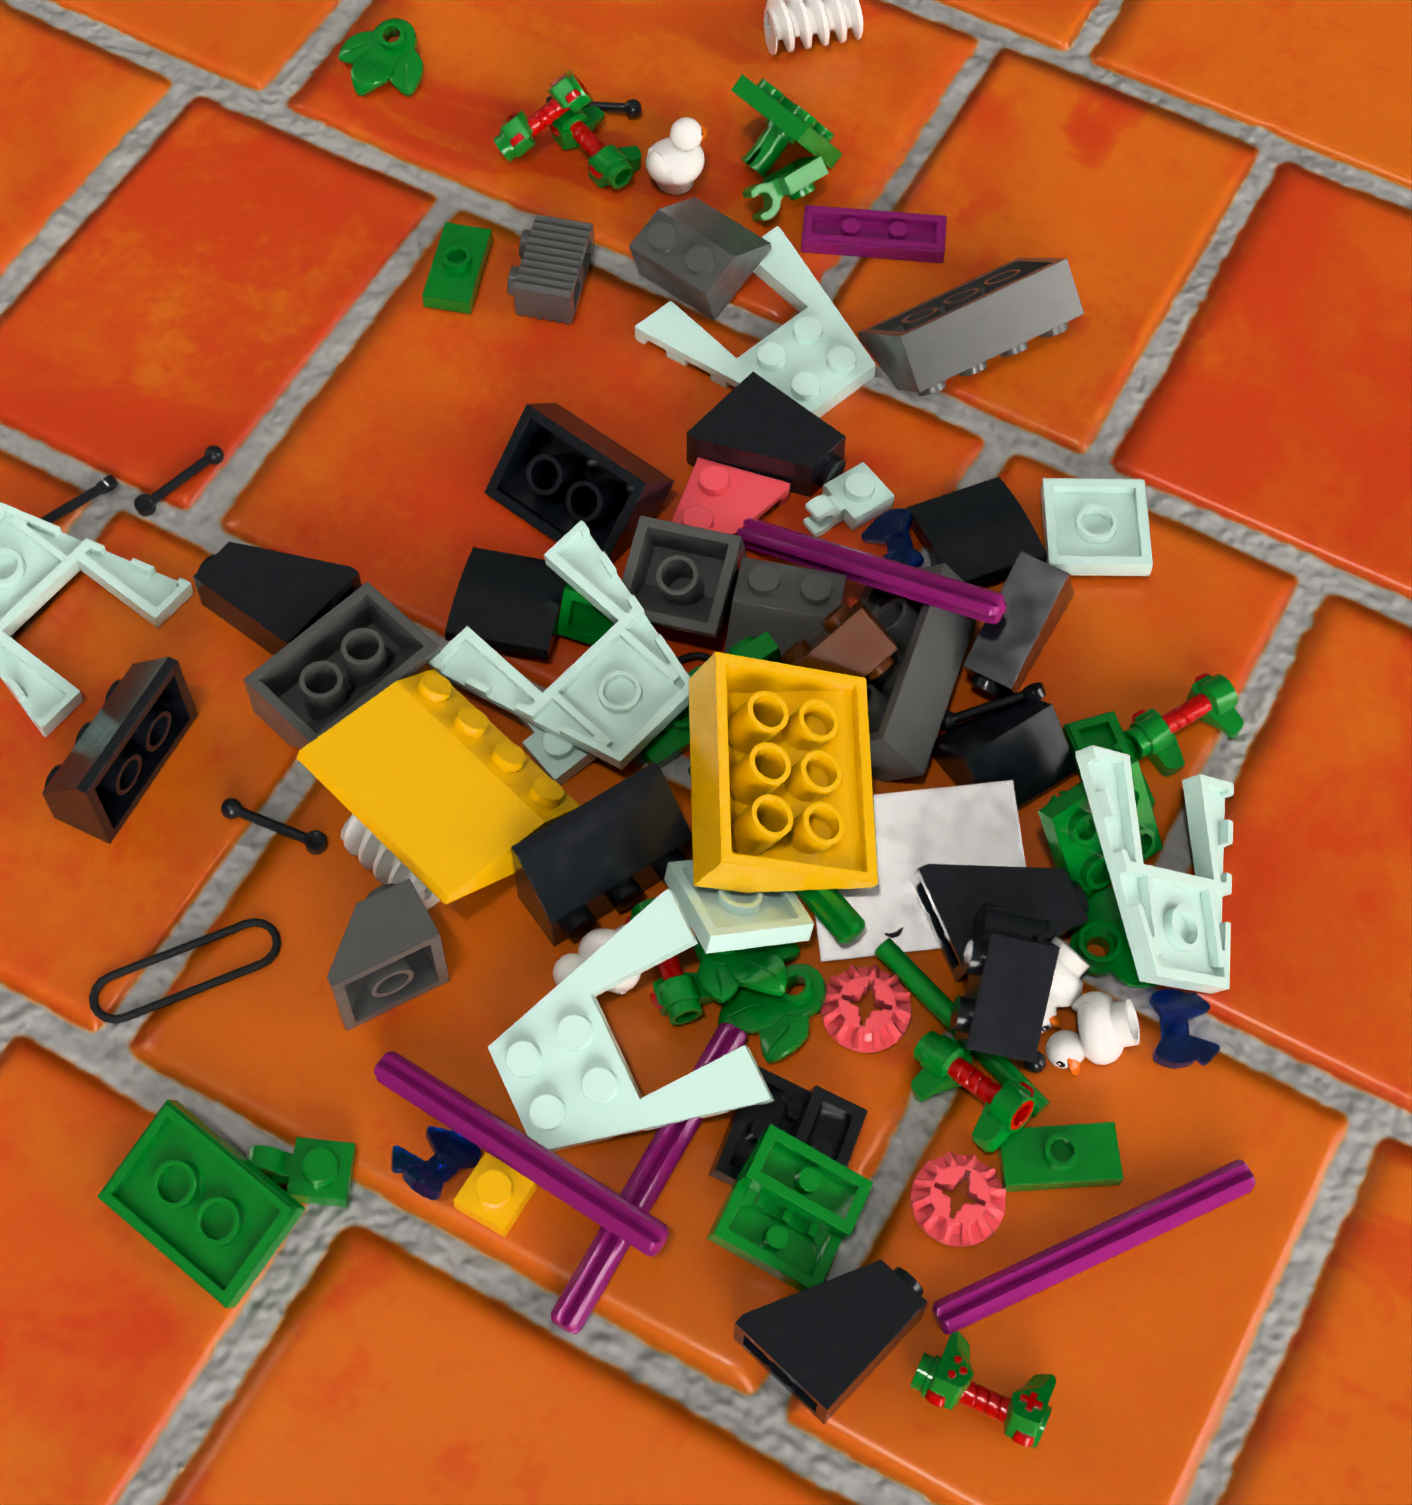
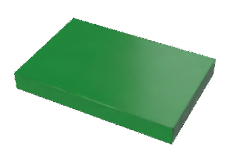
[97,1099,306,1308]

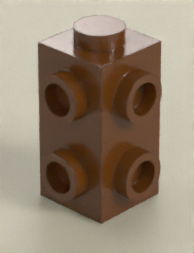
[780,600,898,681]

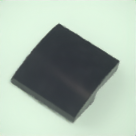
[907,477,1047,586]
[445,547,568,659]
[708,1066,868,1186]

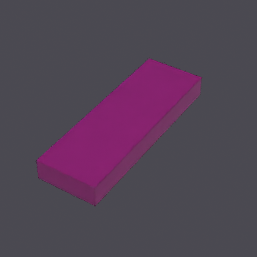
[801,205,947,263]

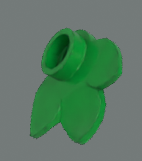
[338,18,424,97]
[1069,886,1158,988]
[694,935,800,1004]
[718,964,827,1064]

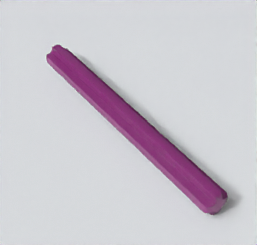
[737,518,1007,624]
[551,1022,747,1334]
[374,1051,669,1257]
[932,1160,1256,1334]

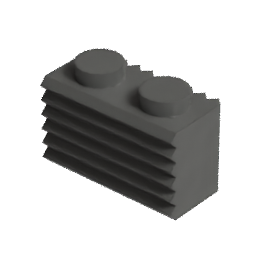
[507,214,594,325]

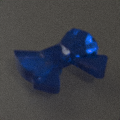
[861,508,924,568]
[1149,989,1220,1069]
[391,1126,481,1200]

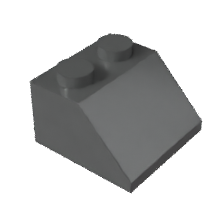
[629,197,772,321]
[622,516,748,638]
[724,557,847,656]
[327,878,450,1031]

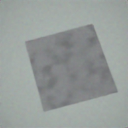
[815,780,1026,962]

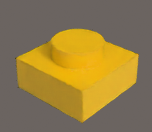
[453,1152,537,1238]

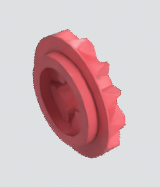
[820,964,912,1053]
[910,1151,1006,1247]

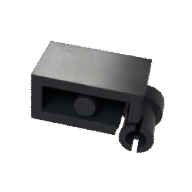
[950,903,1060,1063]

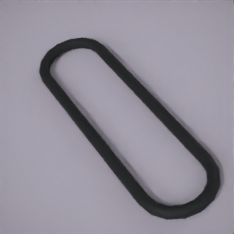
[89,918,281,1024]

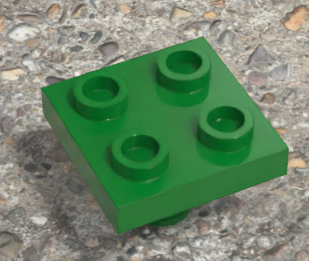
[731,74,842,177]
[1038,753,1163,900]

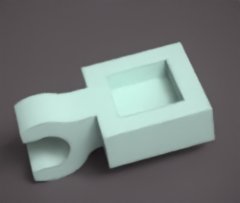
[803,462,895,537]
[517,716,597,785]

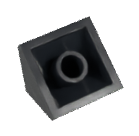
[931,693,1078,812]

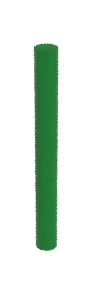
[874,938,1050,1118]

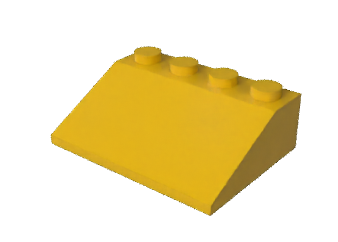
[688,652,878,893]
[296,668,580,905]

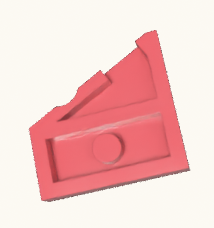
[671,457,791,535]

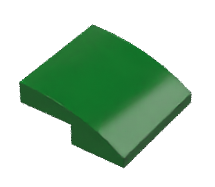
[707,1124,874,1291]

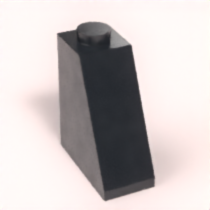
[687,372,846,497]
[193,542,362,656]
[963,551,1074,698]
[909,864,1089,982]
[734,1260,927,1424]

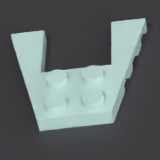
[635,226,876,418]
[0,502,194,737]
[429,520,690,770]
[1075,745,1234,994]
[488,889,775,1152]

